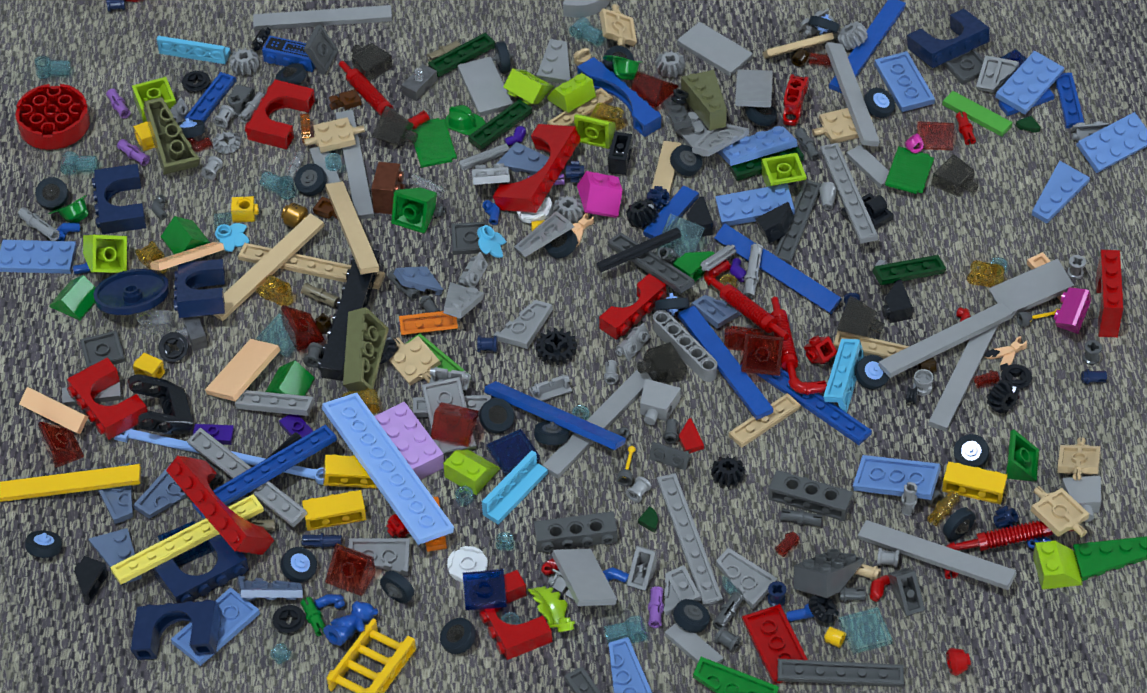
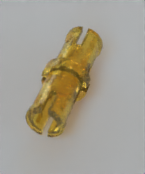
[927,490,960,526]

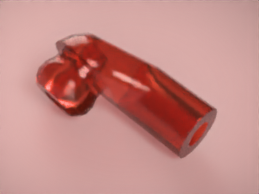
[186,137,212,152]

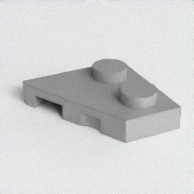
[976,55,1019,93]
[663,565,702,616]

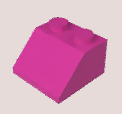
[577,171,622,218]
[1054,287,1092,334]

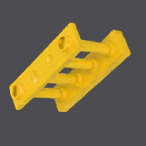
[327,619,416,693]

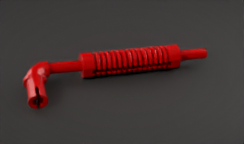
[339,61,430,131]
[704,260,789,340]
[771,297,827,395]
[943,520,1052,579]

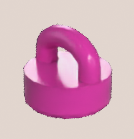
[904,133,924,154]

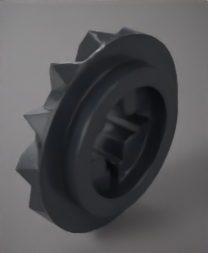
[251,26,271,52]
[182,71,210,94]
[158,332,189,363]
[380,336,397,364]
[1001,364,1032,390]
[808,595,839,623]
[272,605,306,635]

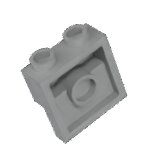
[472,163,510,185]

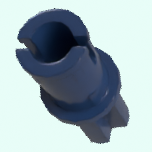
[301,533,342,549]

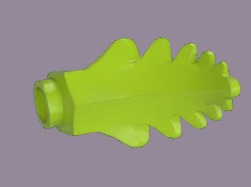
[528,586,575,632]

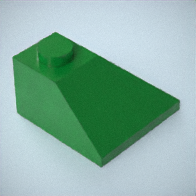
[391,188,437,234]

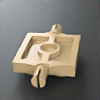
[599,4,637,47]
[812,108,872,144]
[304,117,365,153]
[389,336,441,386]
[1057,437,1101,480]
[1031,486,1089,537]

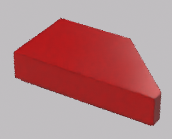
[679,418,704,453]

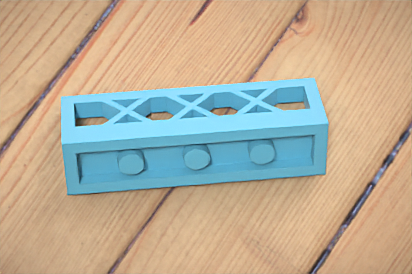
[157,36,231,64]
[823,339,864,413]
[482,450,548,525]

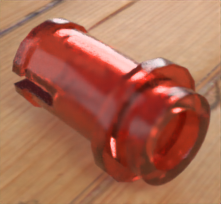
[809,52,831,67]
[973,370,1000,388]
[775,531,800,557]

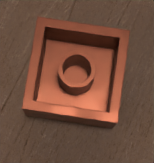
[371,162,405,215]

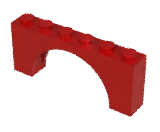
[493,124,581,213]
[166,455,275,555]

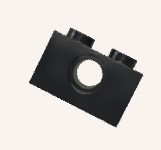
[608,132,633,175]

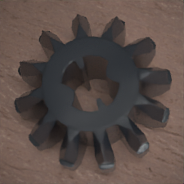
[626,199,658,228]
[986,380,1020,414]
[711,454,745,489]

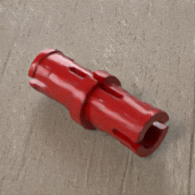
[956,112,976,145]

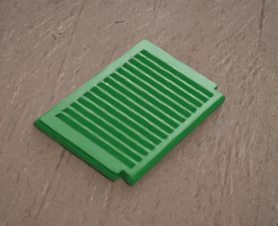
[410,118,457,168]
[885,146,934,194]

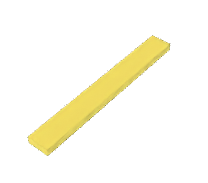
[110,494,264,585]

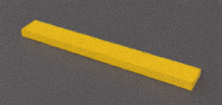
[0,464,141,502]

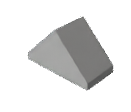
[627,546,657,591]

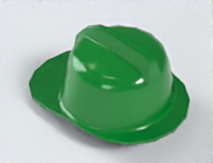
[603,55,643,80]
[445,105,486,136]
[47,195,89,223]

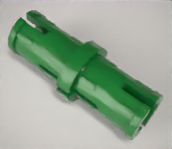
[300,597,325,637]

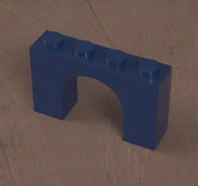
[907,9,990,68]
[92,164,146,235]
[174,259,225,318]
[153,534,249,604]
[130,600,222,660]

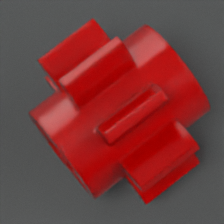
[387,514,409,538]

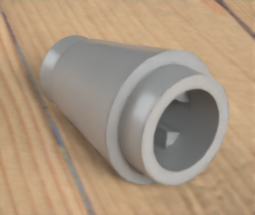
[819,182,837,210]

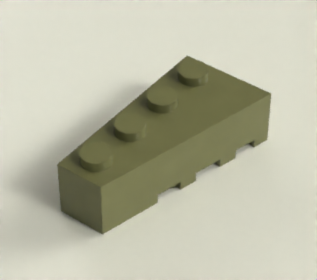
[681,70,727,131]
[144,97,200,175]
[343,307,389,395]

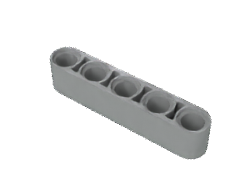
[653,310,717,382]

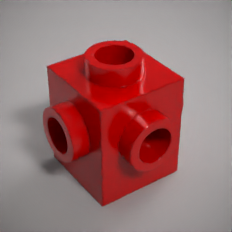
[803,335,837,365]

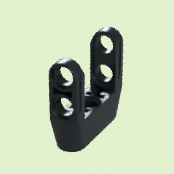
[128,374,193,435]

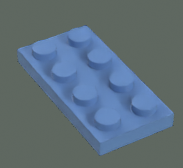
[874,51,935,112]
[995,51,1064,114]
[1076,112,1147,173]
[718,126,798,166]
[715,183,795,226]
[0,240,77,274]
[853,455,941,500]
[171,587,260,666]

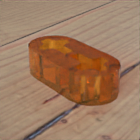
[300,114,311,143]

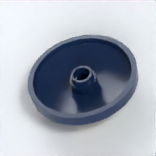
[94,269,170,315]

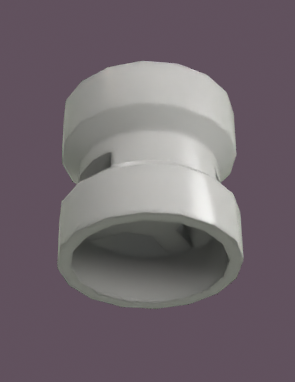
[913,369,933,396]

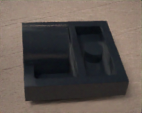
[841,193,894,230]

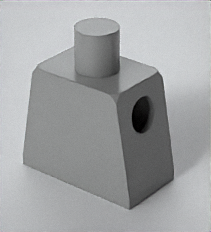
[640,379,681,425]
[1061,476,1101,522]

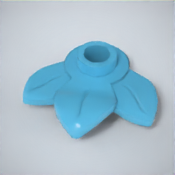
[215,223,250,252]
[477,225,506,258]

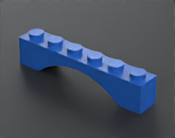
[577,57,662,137]

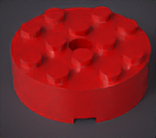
[15,84,90,150]

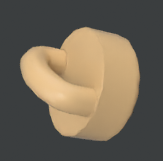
[574,48,591,66]

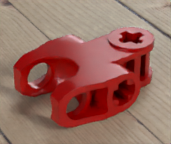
[783,74,809,126]

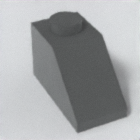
[888,568,925,616]

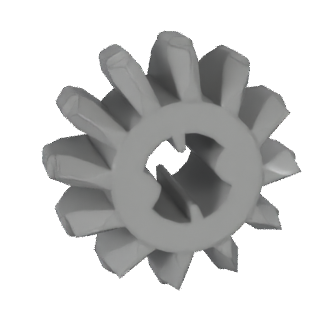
[837,21,868,50]
[229,47,260,77]
[655,50,685,79]
[553,195,584,223]

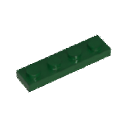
[428,33,495,78]
[468,99,532,150]
[730,146,804,181]
[872,255,946,285]

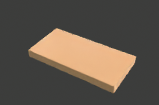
[205,339,281,402]

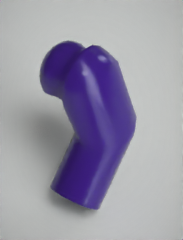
[504,126,526,146]
[730,258,746,282]

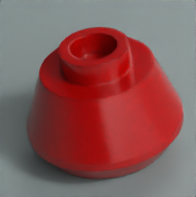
[946,648,971,676]

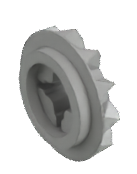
[213,130,241,154]

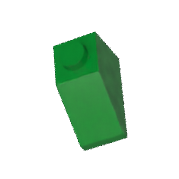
[673,251,715,283]

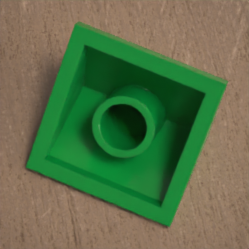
[161,216,210,254]
[49,275,96,321]
[265,360,315,396]
[1006,429,1039,482]

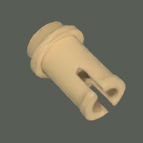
[854,564,881,581]

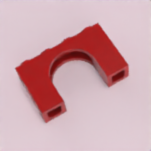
[245,79,315,150]
[1096,250,1123,338]
[67,357,148,440]
[471,570,552,660]

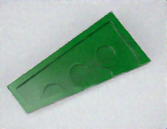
[1072,536,1147,581]
[693,657,779,693]

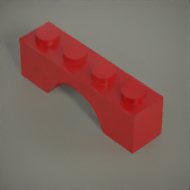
[599,274,667,340]

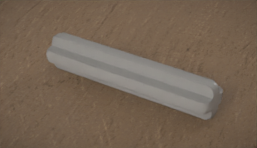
[459,143,509,171]
[700,244,736,271]

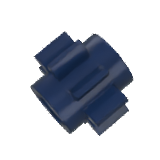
[566,161,585,182]
[647,186,670,209]
[993,505,1019,529]

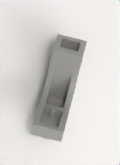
[563,0,611,18]

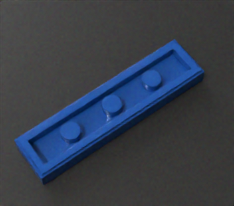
[185,72,236,122]
[1055,73,1084,128]
[643,185,699,239]

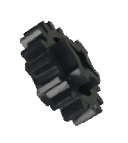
[536,328,577,365]

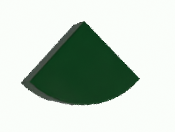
[1015,115,1041,133]
[638,506,658,533]

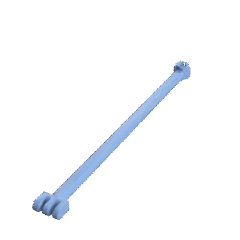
[114,427,323,485]

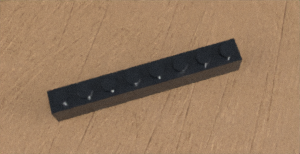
[318,250,381,381]

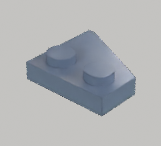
[393,266,443,296]
[691,295,742,329]

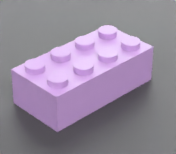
[374,401,444,480]

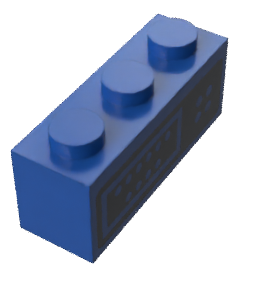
[262,36,315,72]

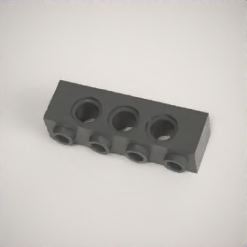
[768,470,853,522]
[534,511,617,553]

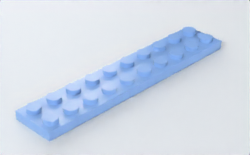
[322,393,454,545]

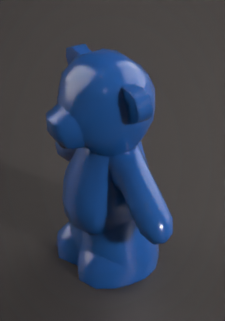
[323,601,378,646]

